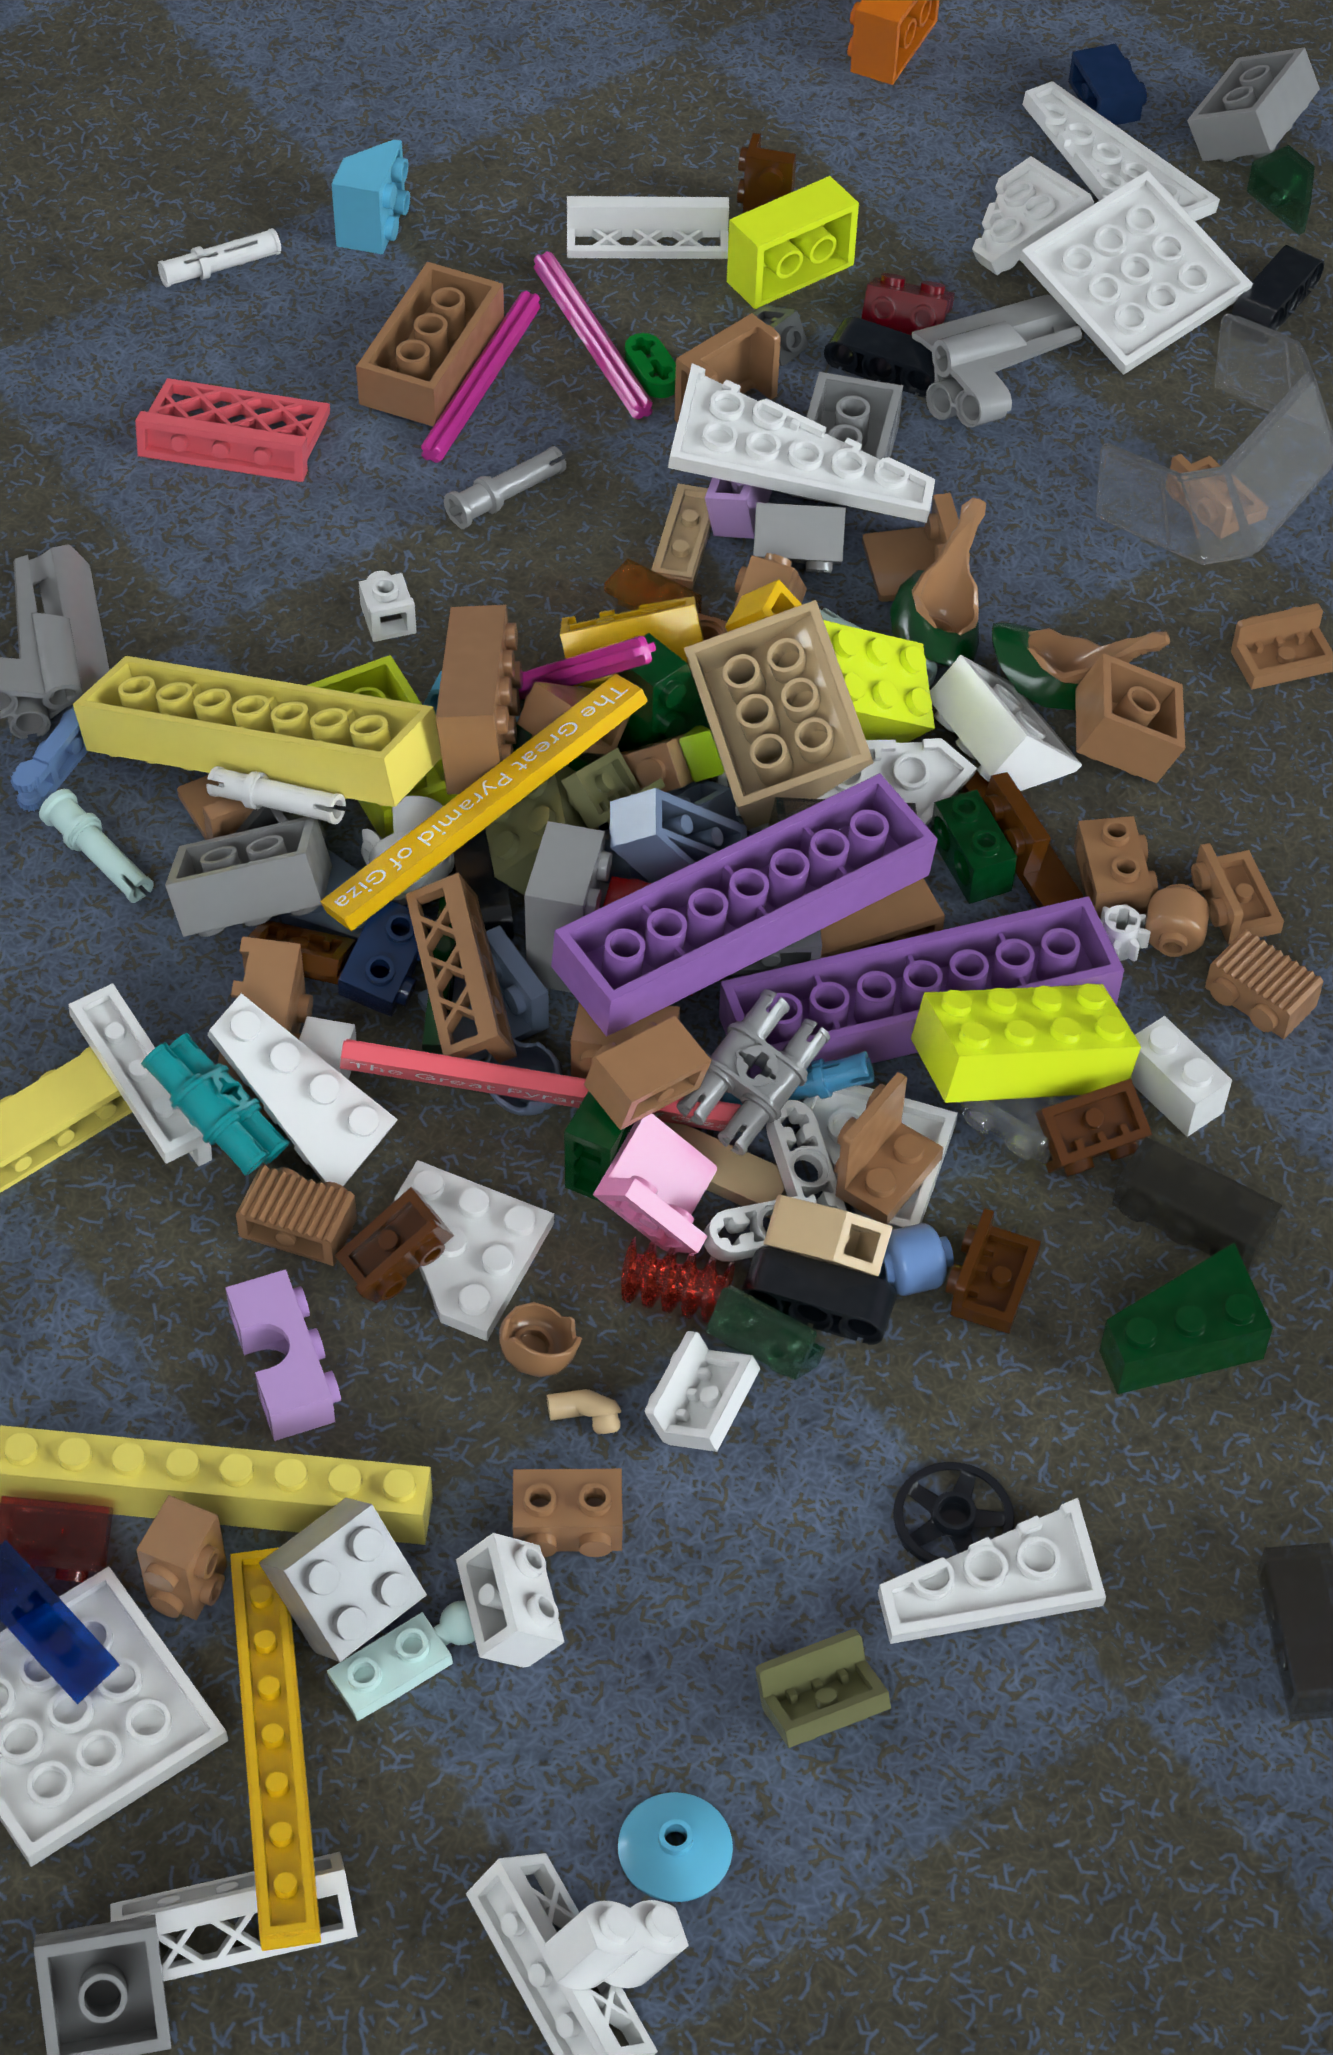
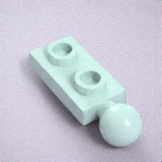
[327,1601,475,1721]

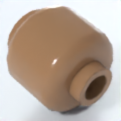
[1144,884,1210,957]

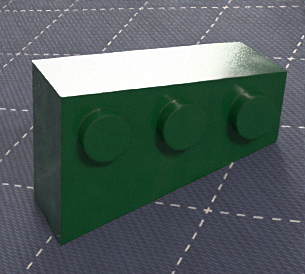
[615,633,713,753]
[1099,1243,1273,1394]

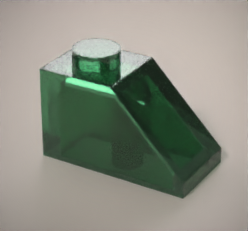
[1247,145,1315,235]

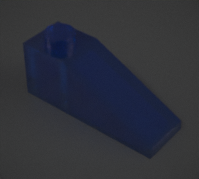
[0,1540,120,1704]

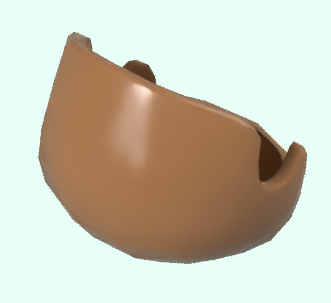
[499,1302,582,1377]

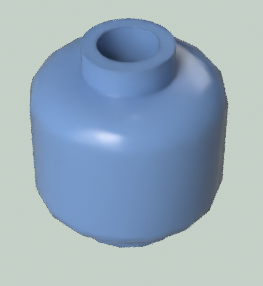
[878,1223,954,1296]

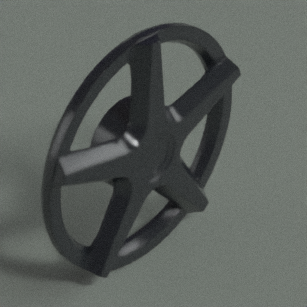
[893,1462,1015,1564]

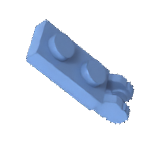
[10,694,88,812]

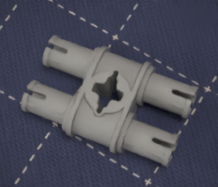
[677,989,830,1155]

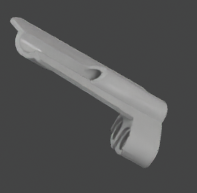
[0,544,109,739]

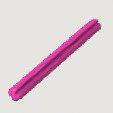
[534,251,653,420]
[421,290,540,463]
[518,636,656,700]

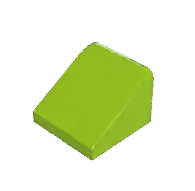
[679,725,725,782]

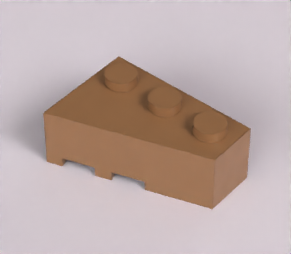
[217,936,313,1119]

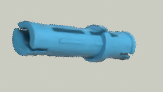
[723,1051,874,1105]

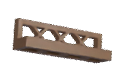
[405,873,517,1063]

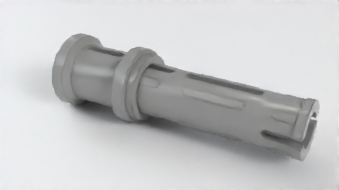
[444,446,566,529]

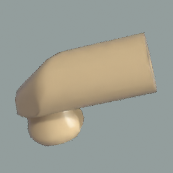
[547,1389,622,1434]

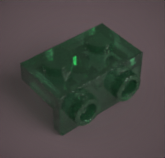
[705,1285,826,1380]

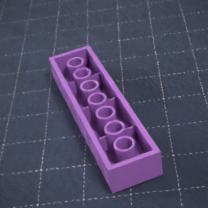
[551,773,938,1037]
[719,896,1124,1079]

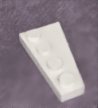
[207,993,398,1186]
[878,1498,1106,1644]

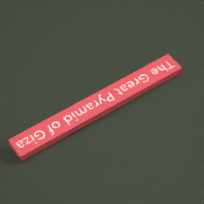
[340,1039,741,1131]

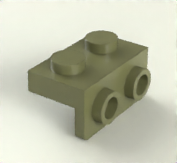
[561,748,666,829]
[755,1629,891,1748]

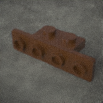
[961,772,1084,908]

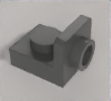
[753,306,808,366]

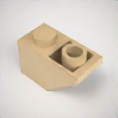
[763,1195,893,1276]

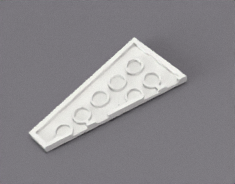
[1022,81,1220,221]
[668,363,935,523]

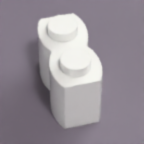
[545,1900,689,1990]

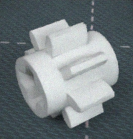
[1100,904,1151,962]

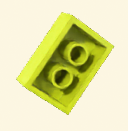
[727,176,859,309]
[823,620,935,743]

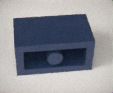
[1068,43,1147,125]

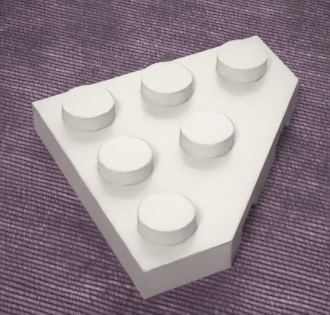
[972,156,1094,275]
[808,738,977,826]
[803,1085,958,1230]
[395,1160,554,1341]

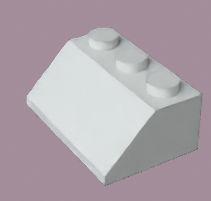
[930,655,1082,791]

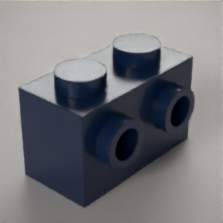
[338,901,433,1017]

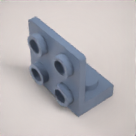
[418,925,549,1061]

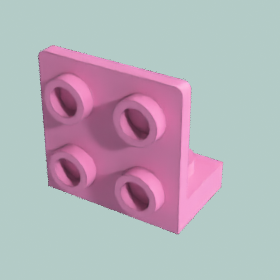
[593,1114,717,1253]

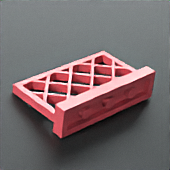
[135,378,330,482]

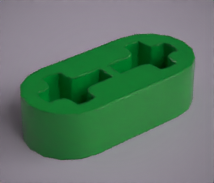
[625,333,676,398]

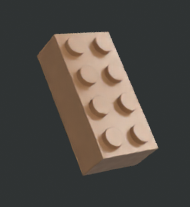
[356,262,504,426]
[436,605,523,794]

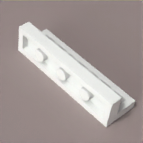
[567,196,729,259]
[68,983,212,1166]
[110,1852,357,1981]
[466,1853,658,2055]

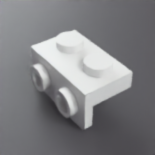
[645,1331,760,1452]

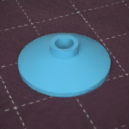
[618,1792,733,1902]

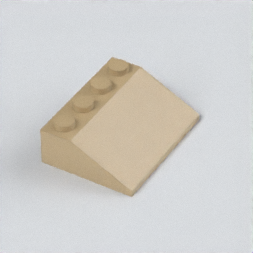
[684,600,874,830]

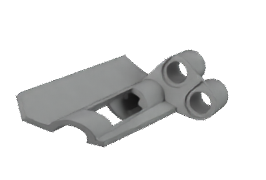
[912,295,1082,427]

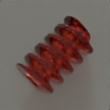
[621,1237,735,1324]

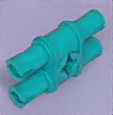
[141,1033,290,1176]

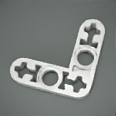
[704,1100,846,1262]

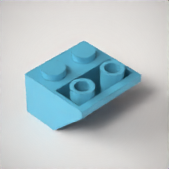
[332,139,410,254]

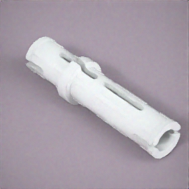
[158,228,281,287]
[206,766,346,825]

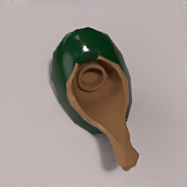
[890,497,986,667]
[992,623,1170,710]

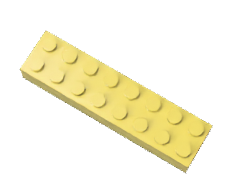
[73,656,442,807]

